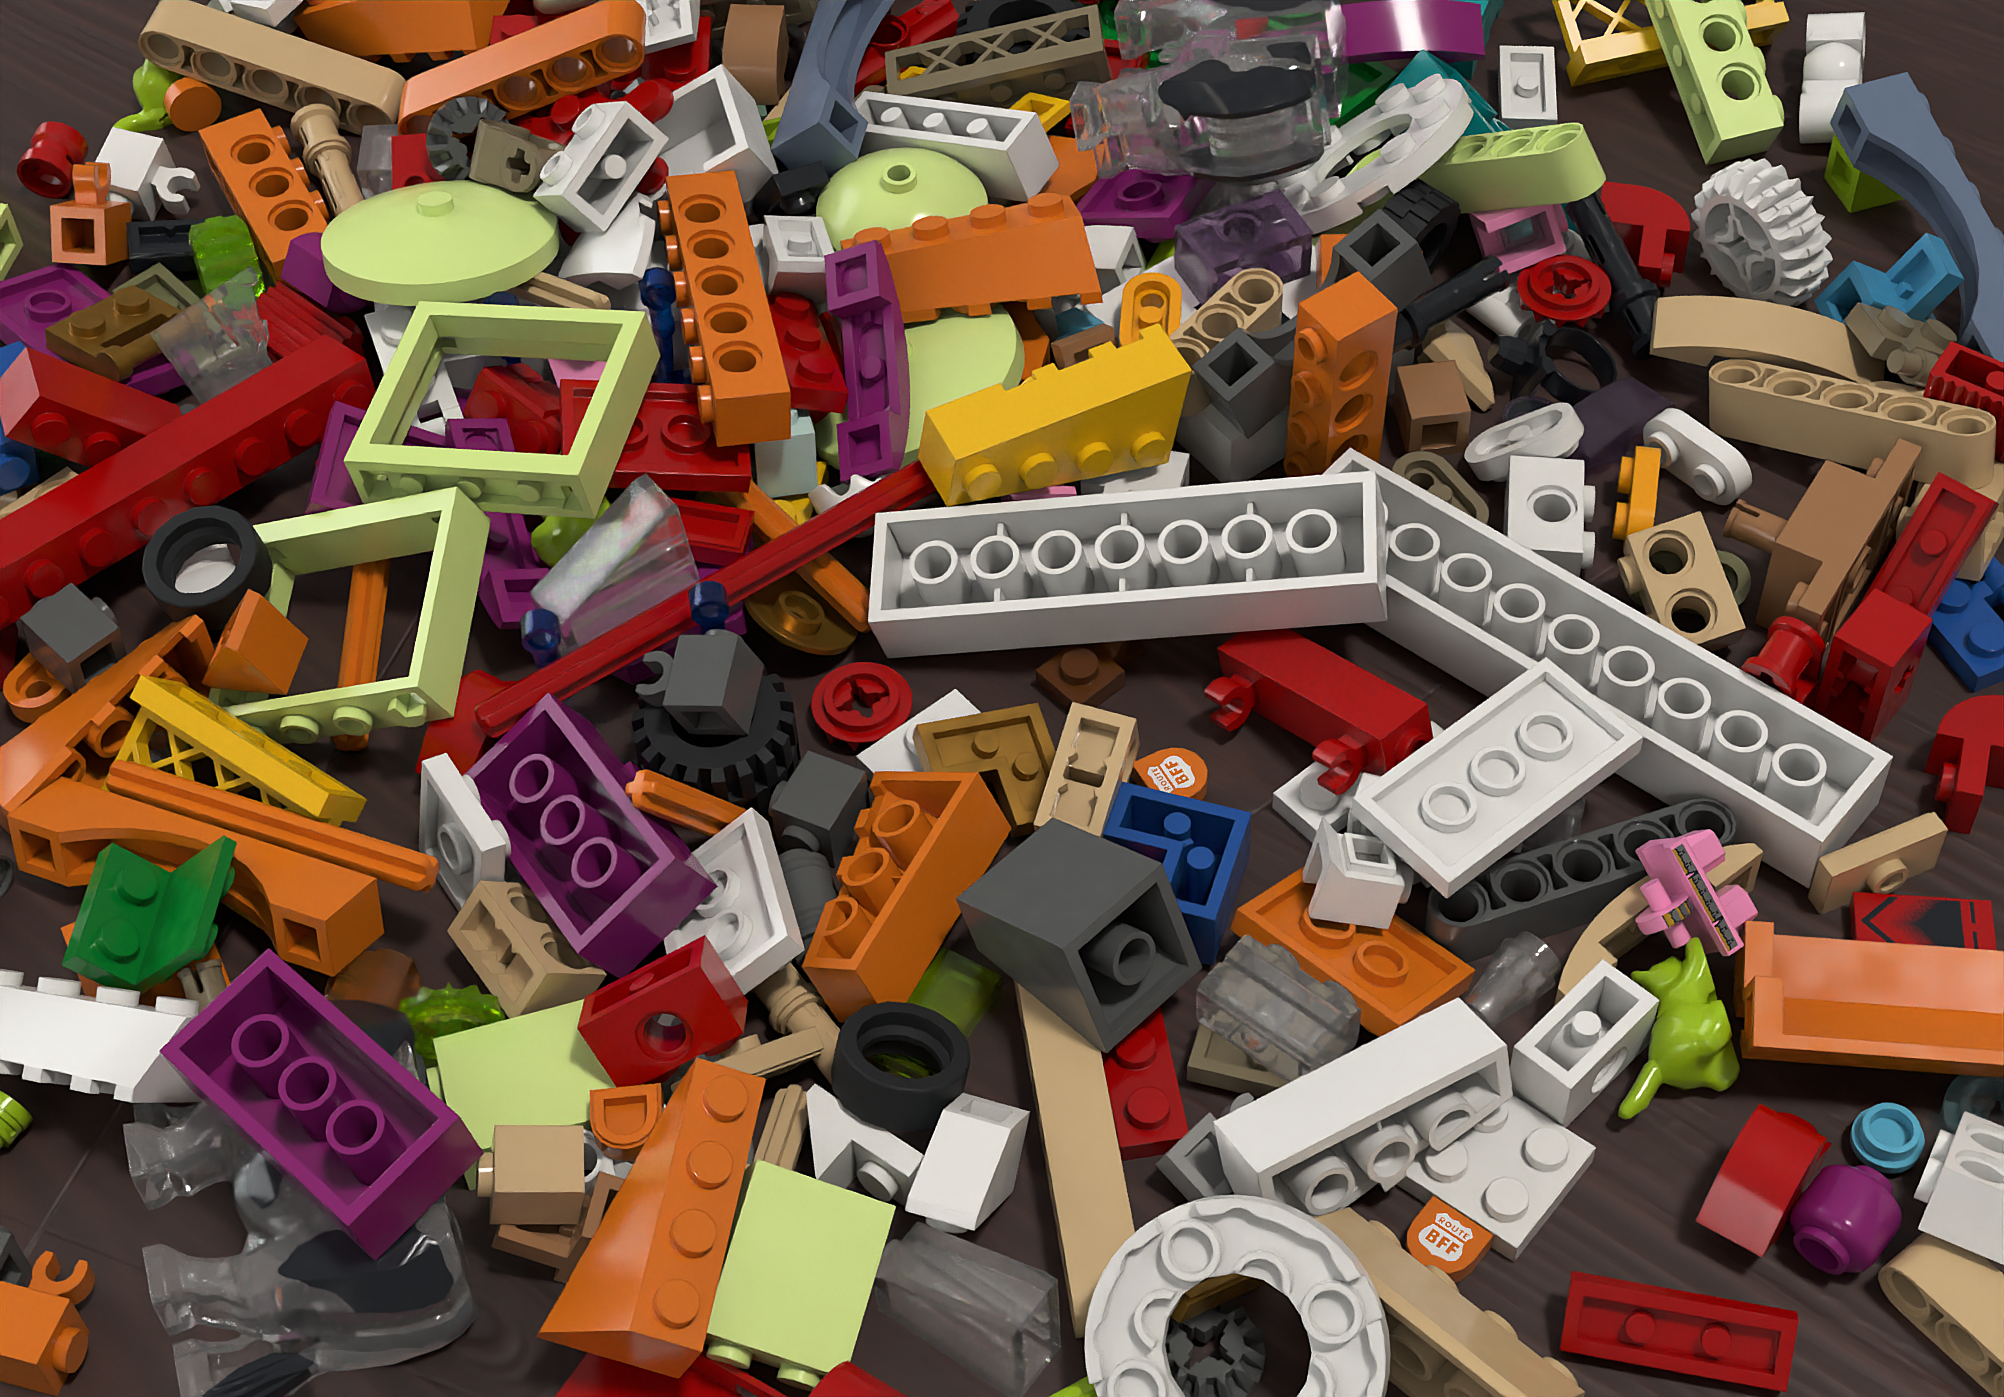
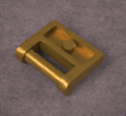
[45,285,207,382]

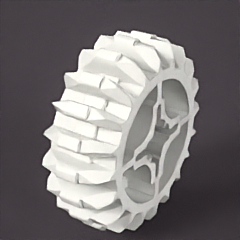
[1691,158,1833,307]

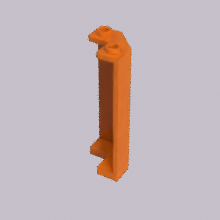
[1733,920,2004,1078]

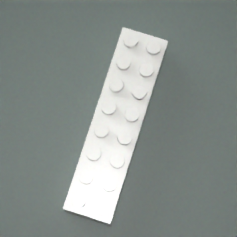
[868,470,1387,658]

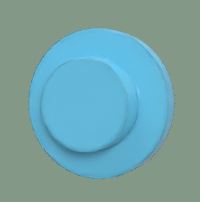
[1850,1103,1925,1173]

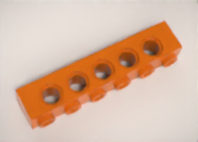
[656,170,791,447]

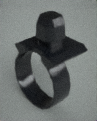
[1488,318,1618,409]

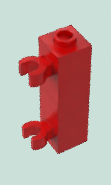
[1204,628,1433,795]

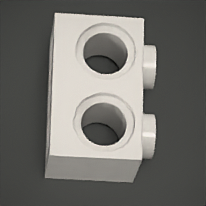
[1913,1111,2004,1265]

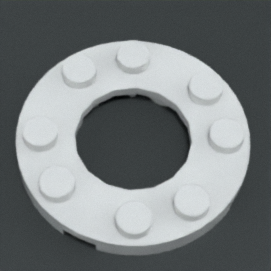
[1267,74,1474,236]
[1084,1195,1391,1397]

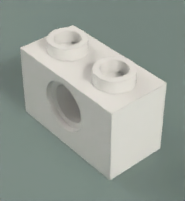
[1503,455,1595,577]
[1510,959,1659,1128]

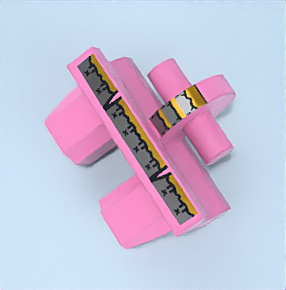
[1635,829,1758,956]

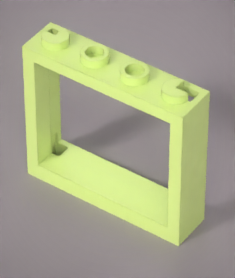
[343,301,661,519]
[208,486,491,744]

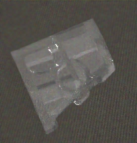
[150,266,273,405]

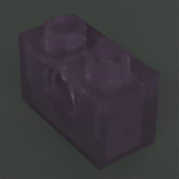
[1174,188,1313,306]

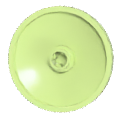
[321,180,560,306]
[812,302,1025,470]

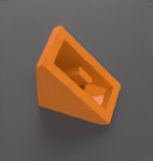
[202,589,309,695]

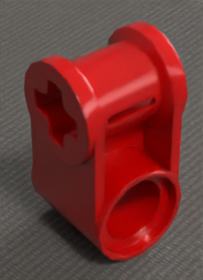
[1741,616,1826,709]

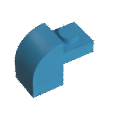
[1814,233,1965,325]

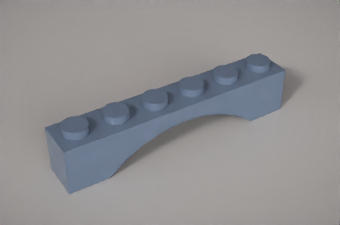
[770,0,895,176]
[1830,72,2004,363]

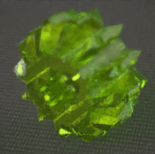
[188,215,265,314]

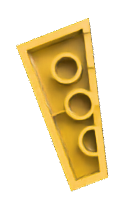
[918,323,1192,507]

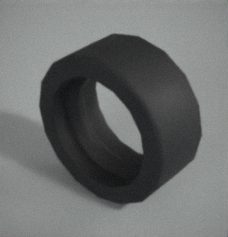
[142,505,273,630]
[831,1001,971,1132]

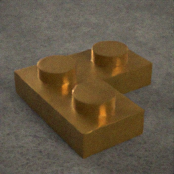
[912,703,1056,838]

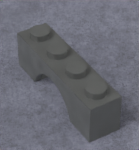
[1191,208,1434,439]

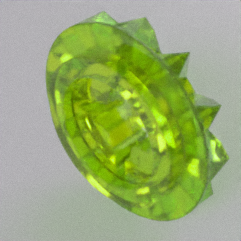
[398,982,505,1060]

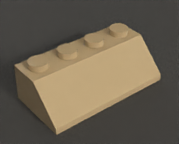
[1289,1207,1585,1397]

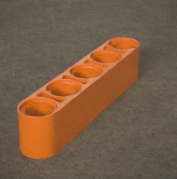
[398,0,646,139]

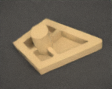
[1417,319,1495,412]

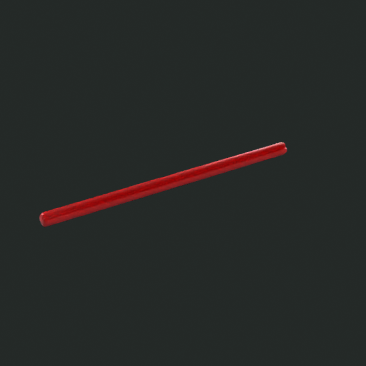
[474,459,937,738]

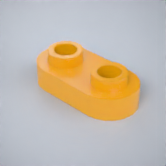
[1119,272,1182,348]
[1612,446,1661,551]

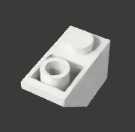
[905,1093,1030,1233]

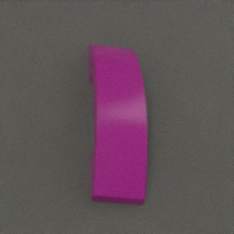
[1262,0,1485,67]
[824,240,910,485]
[445,418,563,629]

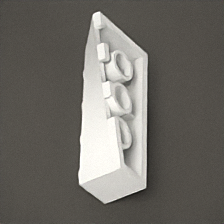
[0,969,204,1103]
[1213,997,1513,1217]

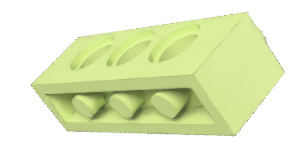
[1644,0,1784,165]

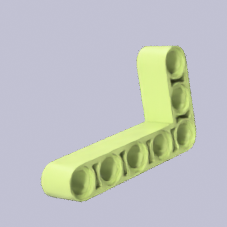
[1303,123,1606,246]

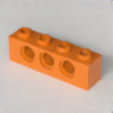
[198,108,330,293]
[1283,271,1398,478]

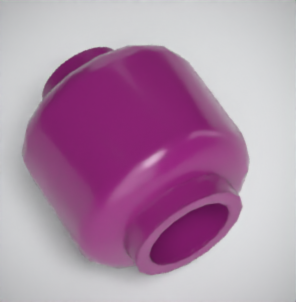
[1789,1164,1902,1275]

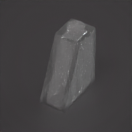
[530,474,700,656]
[874,1221,1061,1397]

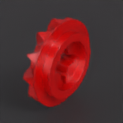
[1516,254,1611,328]
[811,662,913,751]

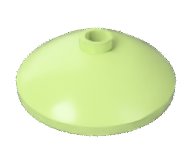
[816,147,988,252]

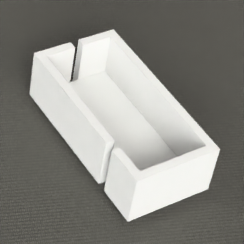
[555,64,778,259]

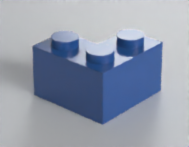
[1103,782,1252,966]

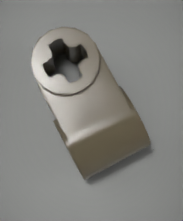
[468,119,567,193]

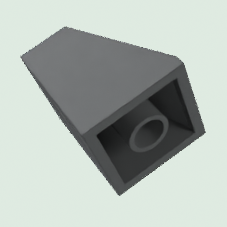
[956,817,1202,1053]

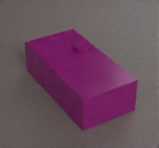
[464,692,718,979]
[159,948,484,1261]

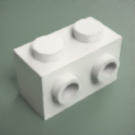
[533,101,669,232]

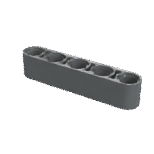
[1424,798,1737,963]

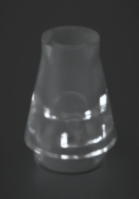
[1463,931,1562,1030]

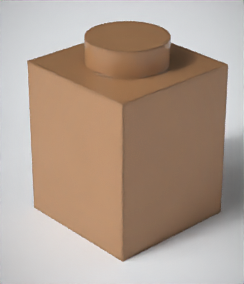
[1393,360,1471,456]

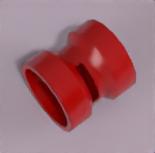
[17,121,89,199]

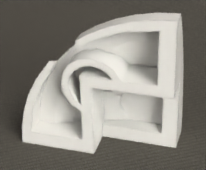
[558,191,655,290]

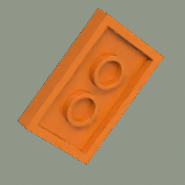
[1230,866,1476,1037]

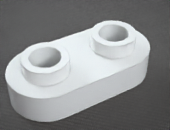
[1464,402,1584,482]
[1643,408,1752,505]

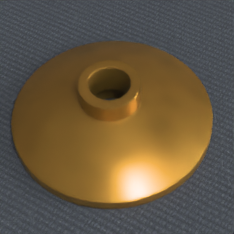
[743,571,858,655]

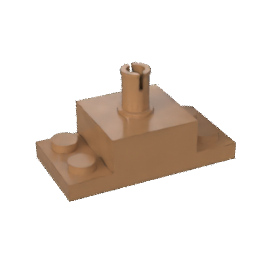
[1723,438,1923,656]

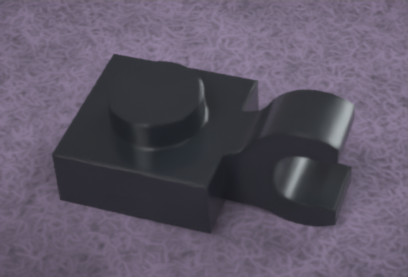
[753,161,830,219]

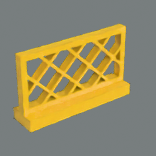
[1552,0,1790,87]
[101,675,367,930]

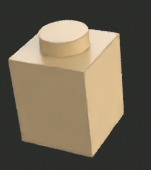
[476,1125,585,1224]

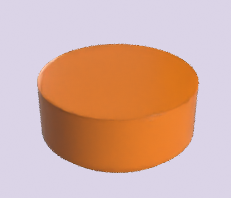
[163,77,222,132]

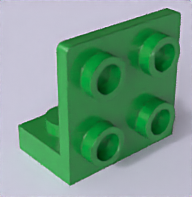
[62,835,237,995]

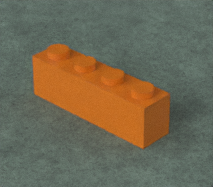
[292,0,510,63]
[840,193,1103,323]
[0,614,215,833]
[802,771,1012,1023]
[536,1058,766,1379]

